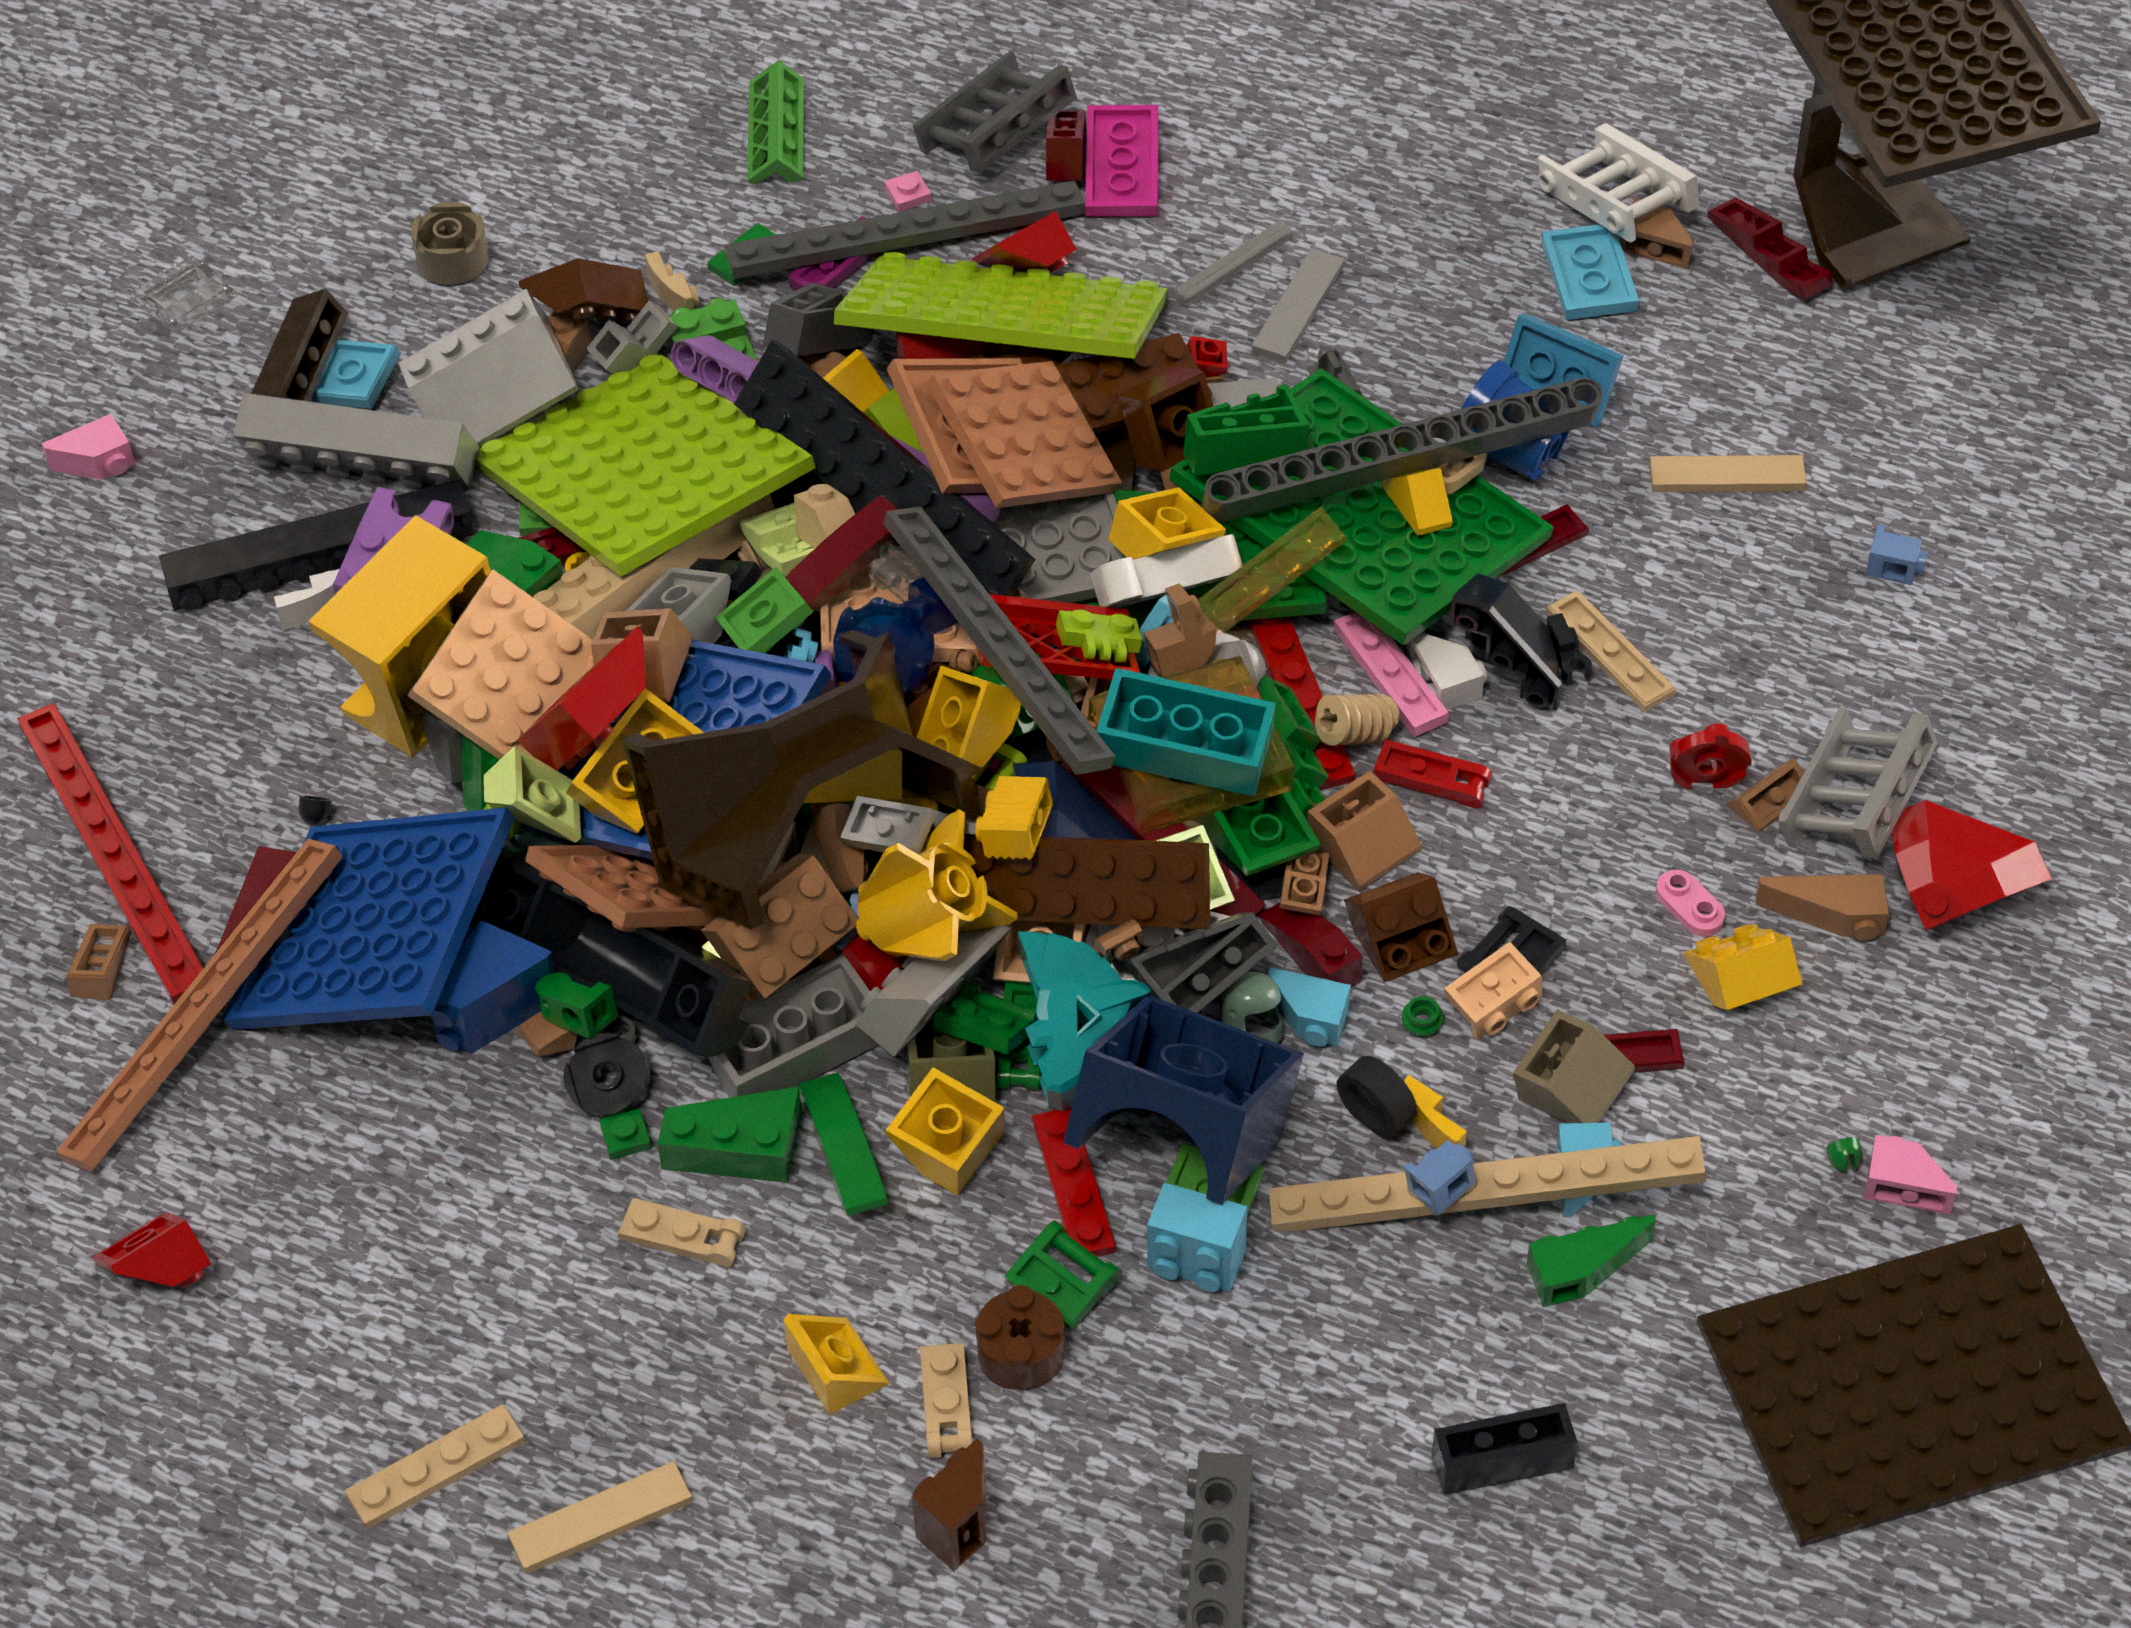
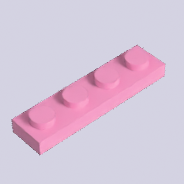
[1334,611,1449,738]

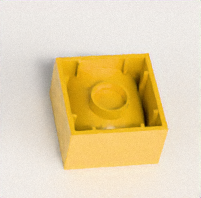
[308,515,491,758]

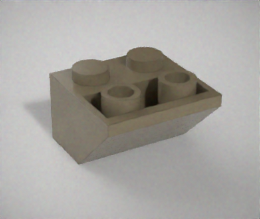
[1513,1009,1635,1123]

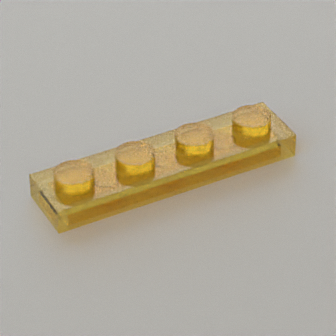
[1198,506,1347,633]

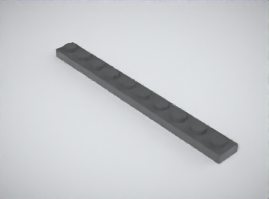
[724,181,1085,279]
[883,506,1115,775]

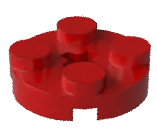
[1669,723,1752,789]

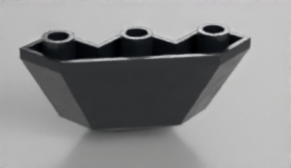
[1450,573,1562,710]

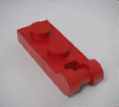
[1373,739,1492,809]

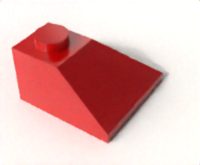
[972,211,1077,273]
[92,1212,211,1287]

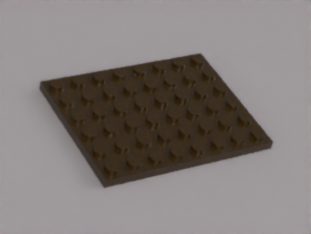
[1766,0,2101,188]
[1696,1224,2131,1548]

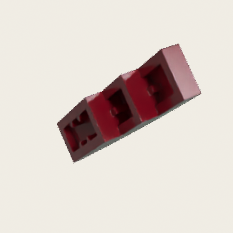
[1707,197,1833,300]
[785,495,898,612]

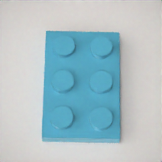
[1541,224,1639,320]

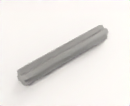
[1175,221,1291,306]

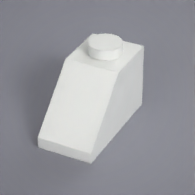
[1407,633,1487,709]

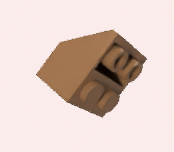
[591,608,693,704]
[1307,771,1422,891]

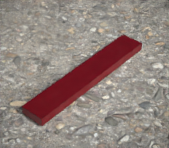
[1061,760,1266,916]

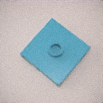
[311,340,401,409]

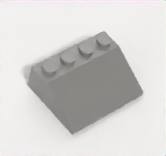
[398,289,579,447]

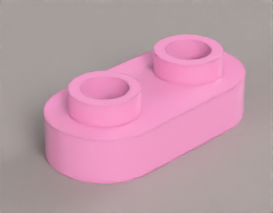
[1656,870,1725,937]

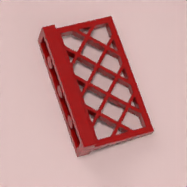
[976,594,1140,680]

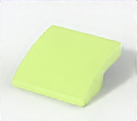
[740,503,814,576]

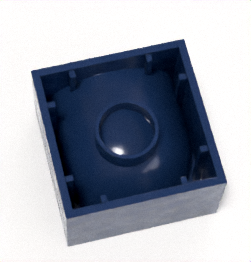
[1063,995,1304,1204]

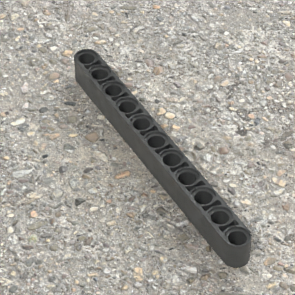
[1201,378,1603,523]

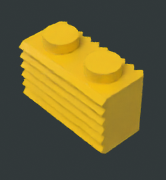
[975,776,1053,860]

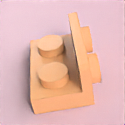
[1444,942,1542,1040]

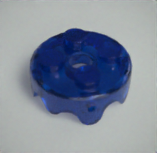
[833,597,934,695]

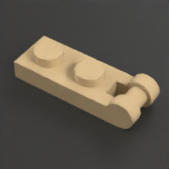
[618,1198,747,1268]
[920,1343,972,1459]

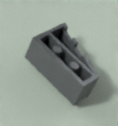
[762,282,875,356]
[1122,912,1278,1013]

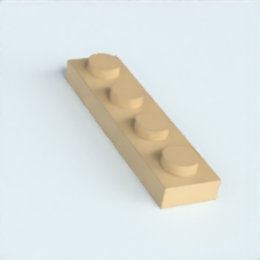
[344,1404,525,1530]

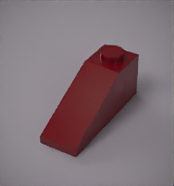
[1046,110,1085,184]
[1257,902,1363,988]

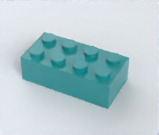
[1096,668,1276,796]

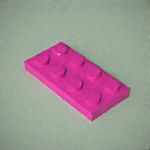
[1085,105,1158,217]

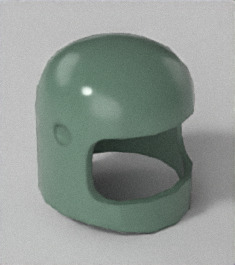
[1221,972,1283,1043]

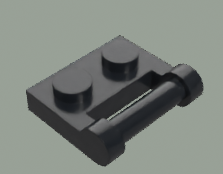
[1457,906,1567,976]

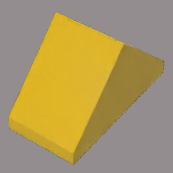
[1381,468,1453,536]

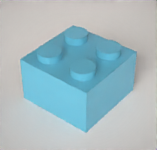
[1147,1182,1247,1292]

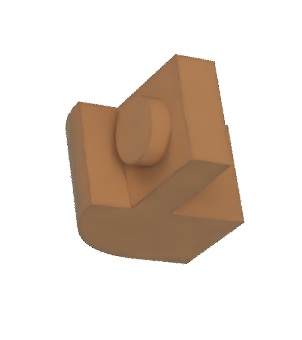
[1143,583,1216,680]

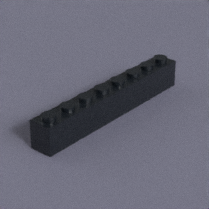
[159,480,474,611]

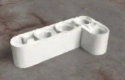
[1090,534,1245,608]

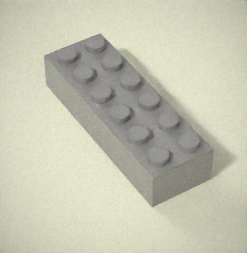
[233,393,480,489]

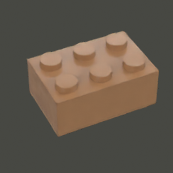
[701,854,858,999]

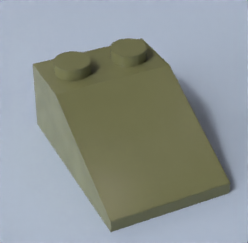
[906,1019,996,1103]

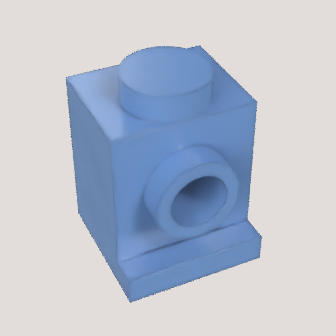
[1866,524,1928,585]
[1404,1140,1476,1215]

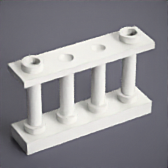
[1537,123,1700,243]

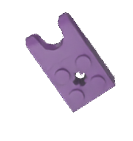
[333,487,454,594]

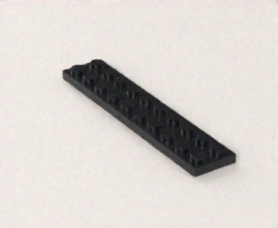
[734,340,1036,596]

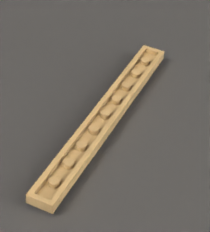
[1269,1136,1706,1232]

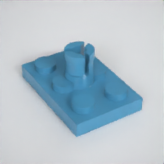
[1503,313,1624,427]

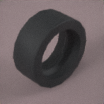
[1336,1056,1417,1138]

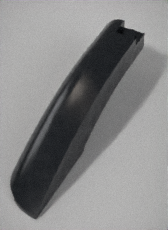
[470,847,752,1057]

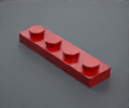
[1031,1106,1116,1262]

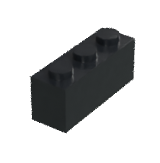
[1431,1403,1578,1495]

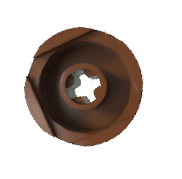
[975,1285,1065,1390]

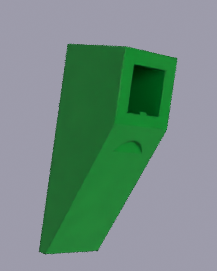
[1527,1214,1656,1307]

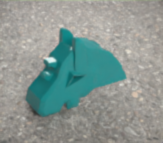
[1018,932,1151,1111]

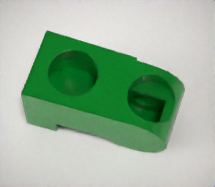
[535,972,618,1039]

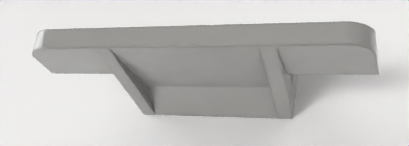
[838,796,976,854]

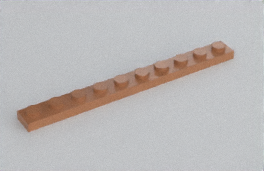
[56,838,343,1172]

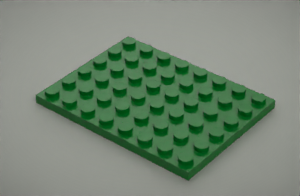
[1169,368,1554,645]

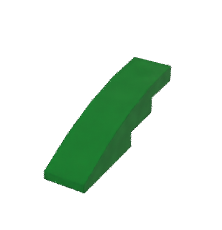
[1259,676,1329,819]
[798,1072,888,1216]

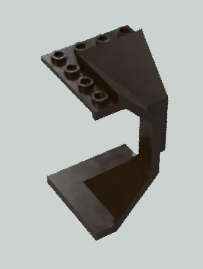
[1793,80,1971,291]
[621,630,985,929]

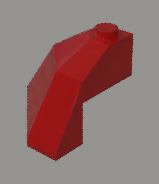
[1891,800,2052,930]

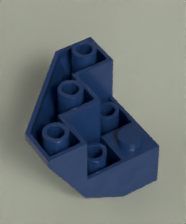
[1013,760,1137,840]

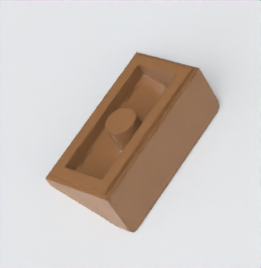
[1726,758,1804,833]

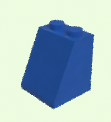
[431,920,556,1054]

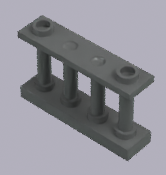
[912,51,1077,173]

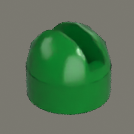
[1826,1137,1863,1173]

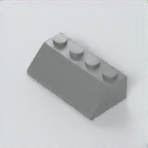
[855,924,1012,1057]
[708,954,879,1098]

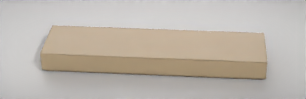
[1649,455,1806,492]
[1546,590,1676,712]
[507,1461,693,1575]

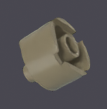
[411,202,489,285]

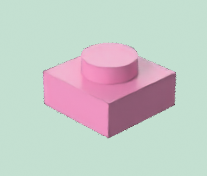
[884,171,932,212]

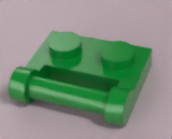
[933,982,1038,1055]
[1004,1220,1122,1331]

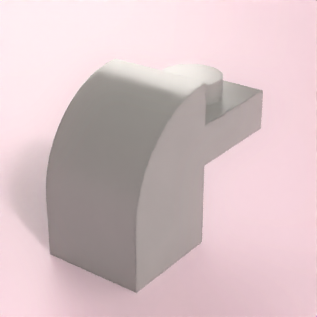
[586,300,678,374]

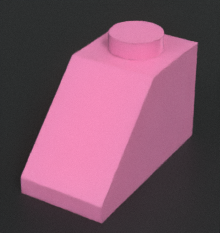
[41,414,136,480]
[1864,1135,1957,1214]

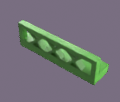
[747,60,804,184]

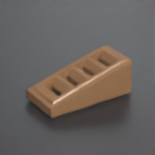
[66,924,131,1000]

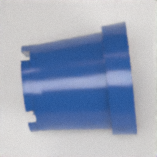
[1461,360,1571,482]

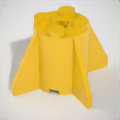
[856,809,1017,961]

